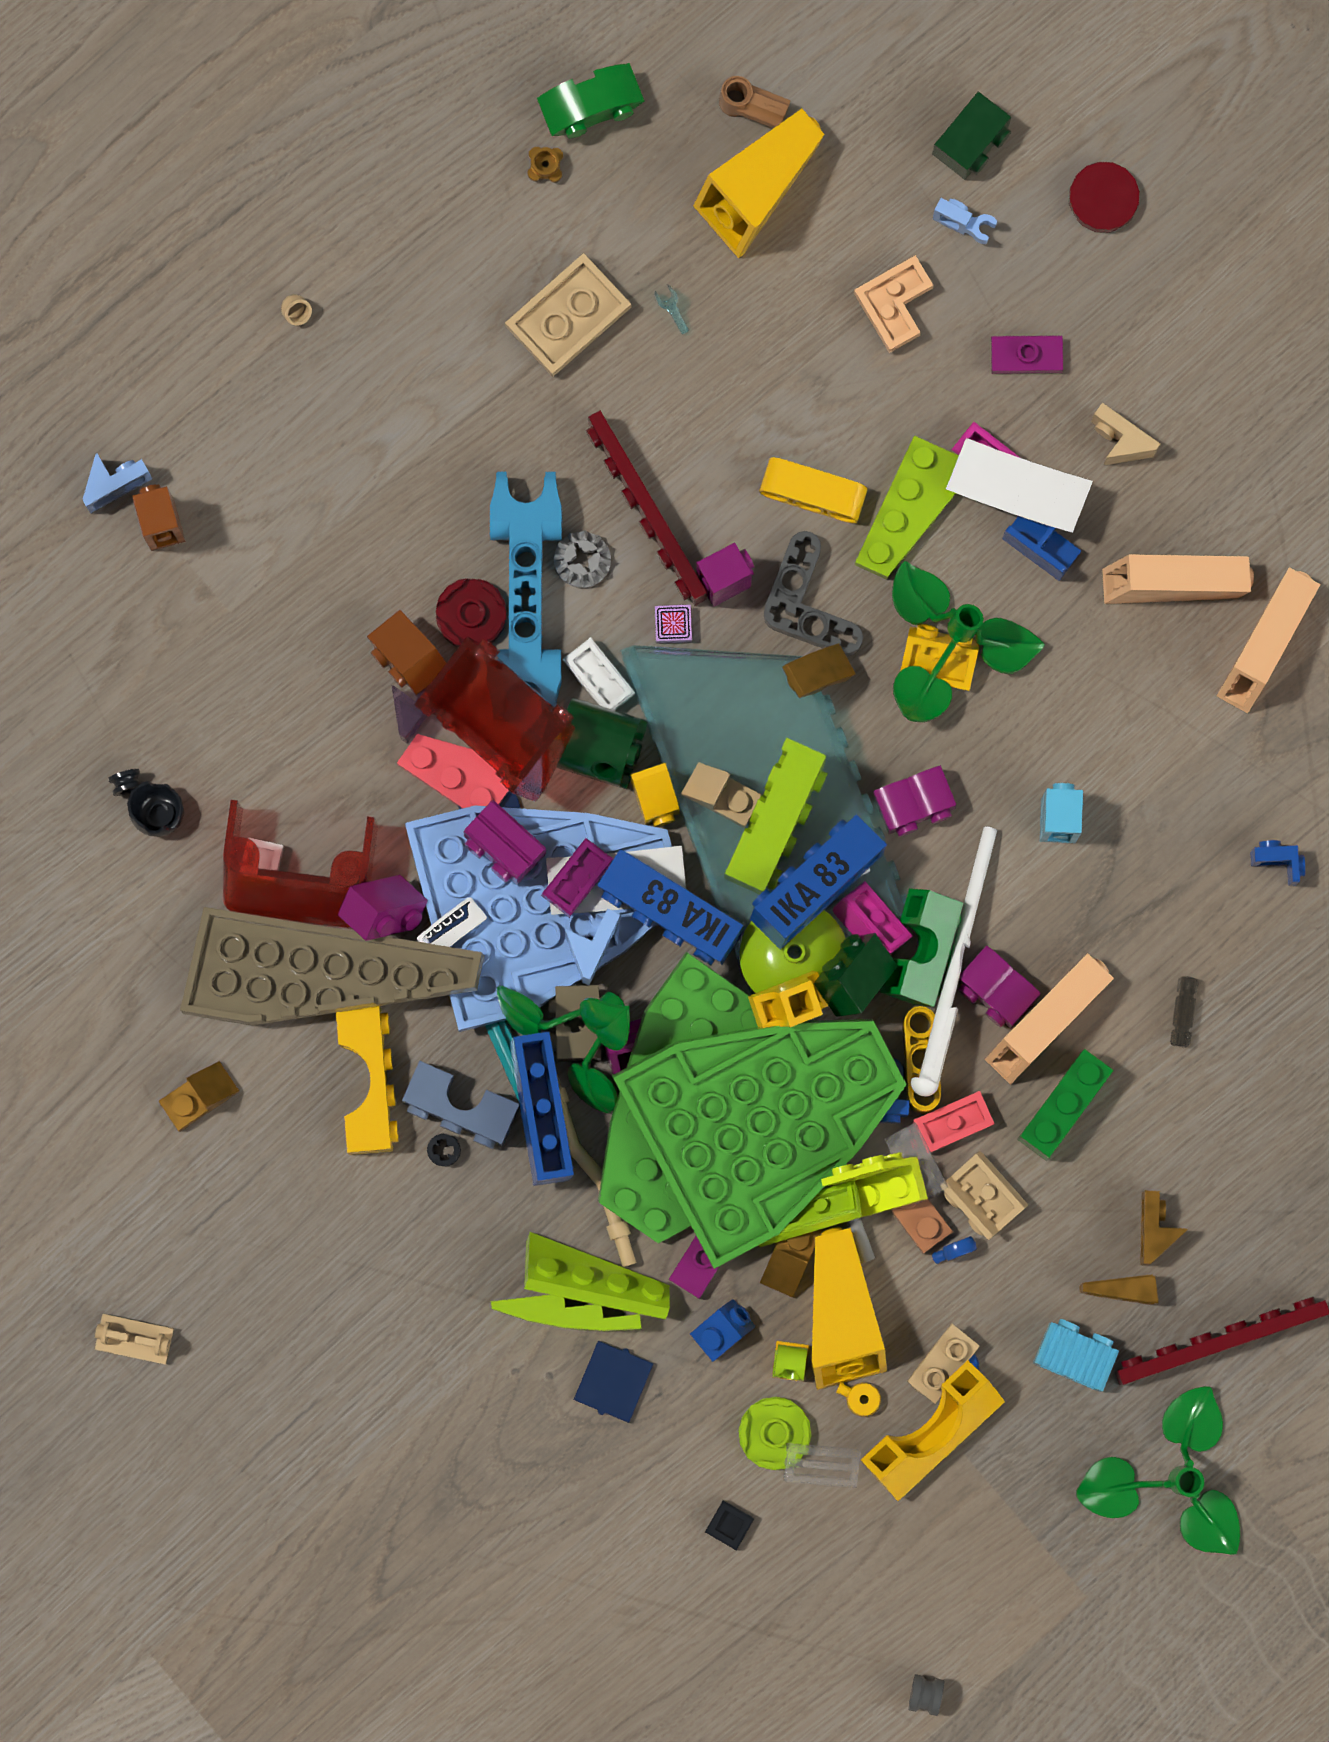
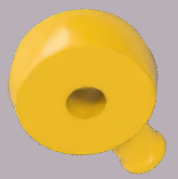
[836,1382,881,1417]

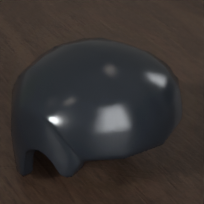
[127,781,185,837]

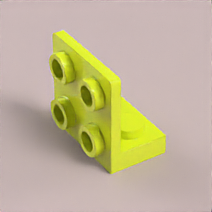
[821,1152,928,1217]

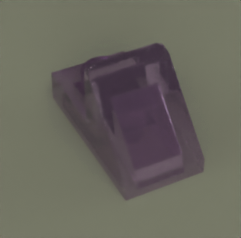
[392,676,450,744]

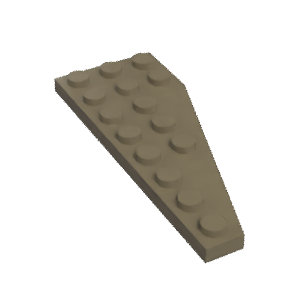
[180,907,484,1026]

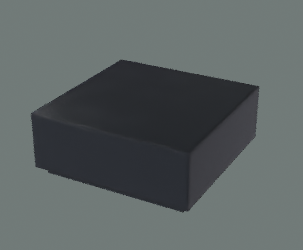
[705,1500,755,1551]

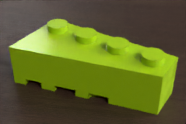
[724,737,828,895]

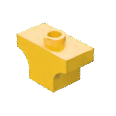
[748,971,829,1028]

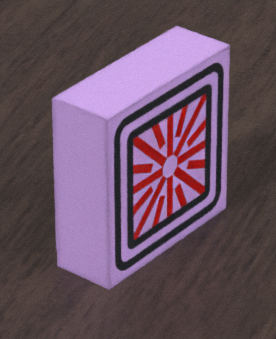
[655,605,692,643]

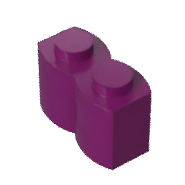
[873,765,956,837]
[958,945,1041,1028]

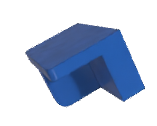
[1002,516,1081,581]

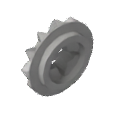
[554,530,611,588]

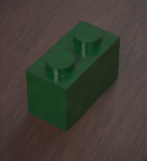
[932,91,1011,180]
[813,933,898,1017]

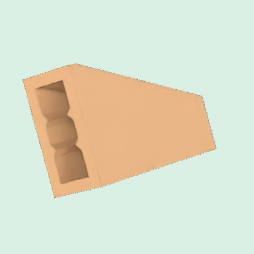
[1102,554,1254,604]
[1217,567,1321,714]
[985,953,1114,1085]

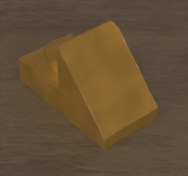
[159,1061,240,1132]
[1140,1190,1188,1266]
[760,1230,822,1298]

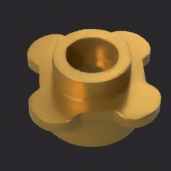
[527,147,563,182]

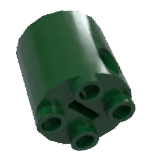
[544,698,648,790]

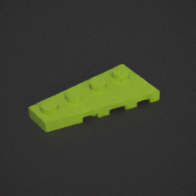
[855,436,959,580]
[524,1232,670,1320]

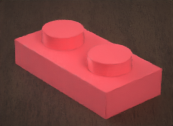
[913,1091,995,1154]

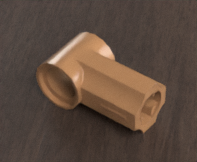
[719,76,791,128]

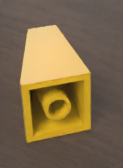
[693,108,825,258]
[812,1227,887,1390]

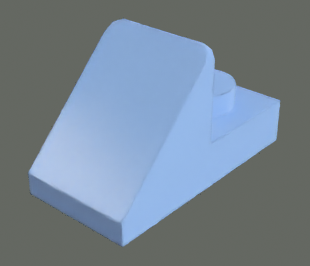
[83,453,152,513]
[565,908,621,985]

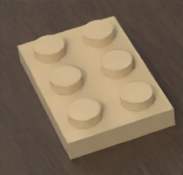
[505,253,631,377]

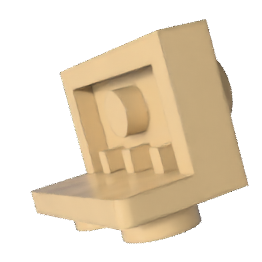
[941,1151,1028,1240]

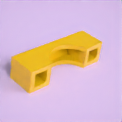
[336,1006,399,1155]
[861,1360,1005,1501]

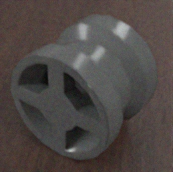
[908,1674,944,1716]

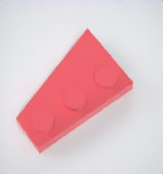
[397,734,527,808]

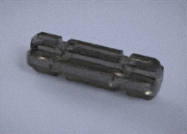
[1170,976,1198,1048]

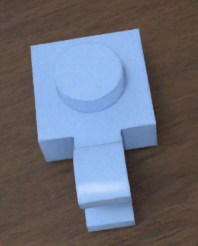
[933,198,997,244]

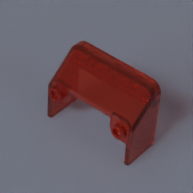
[223,800,378,929]

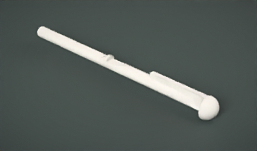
[911,827,997,1097]

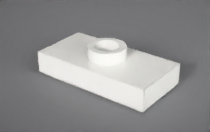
[563,637,635,710]

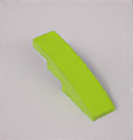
[491,1295,642,1332]

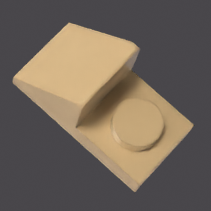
[1091,403,1160,465]
[681,762,761,828]

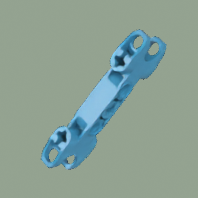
[489,472,562,718]

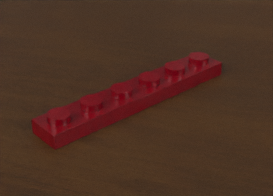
[586,410,707,606]
[1115,1296,1329,1386]

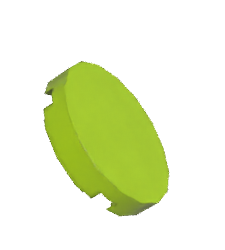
[738,1397,811,1470]

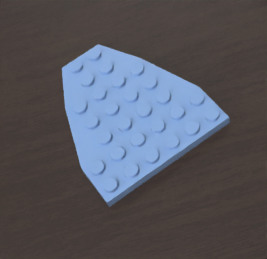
[405,805,672,1032]

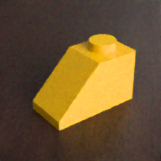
[631,763,680,827]

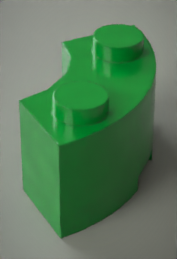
[537,63,645,139]

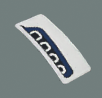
[417,897,487,947]

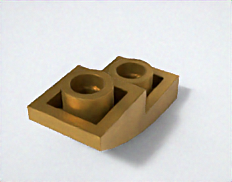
[782,643,856,698]

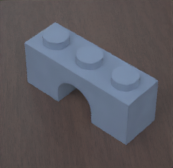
[402,1061,520,1149]

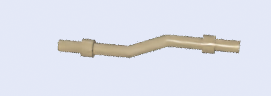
[556,1072,637,1267]

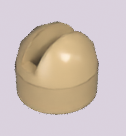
[281,294,312,326]

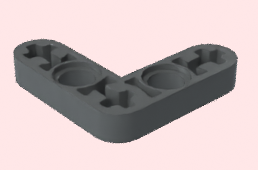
[764,531,863,656]

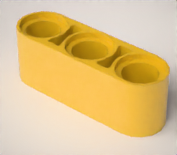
[759,457,868,523]
[903,1006,941,1114]

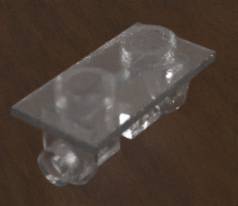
[884,1122,948,1204]

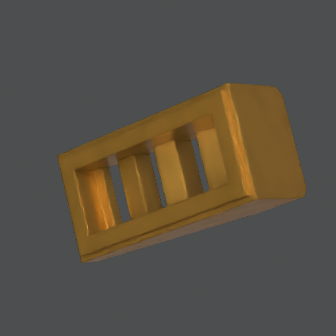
[1079,1274,1158,1305]

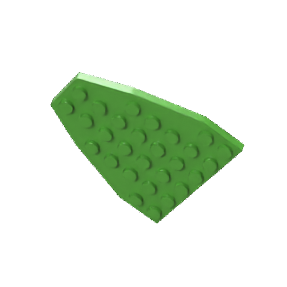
[598,952,758,1244]
[612,1019,907,1269]

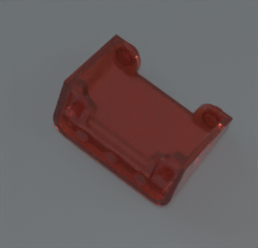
[414,637,575,802]

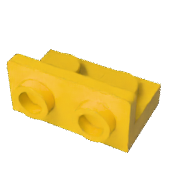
[900,624,979,691]

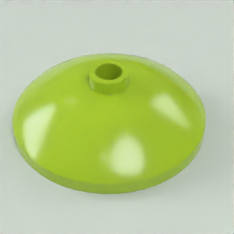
[739,910,846,994]

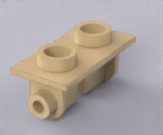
[95,1314,174,1365]
[907,1323,979,1404]

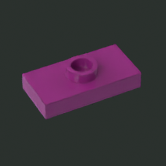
[991,336,1063,374]
[541,838,613,918]
[668,1236,720,1299]

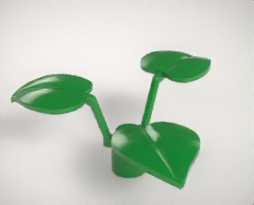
[892,561,1045,723]
[496,985,630,1114]
[1076,1386,1240,1555]

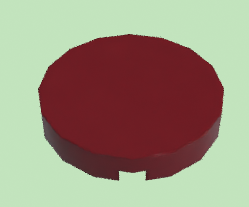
[1069,162,1140,233]
[435,578,507,650]

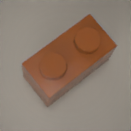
[132,484,186,551]
[367,610,449,695]

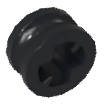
[108,769,143,796]
[427,1134,461,1167]

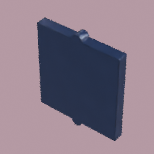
[574,1341,653,1423]

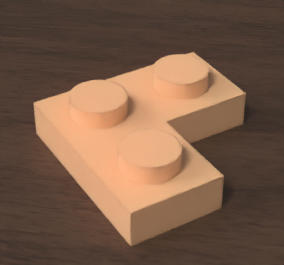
[854,255,933,353]

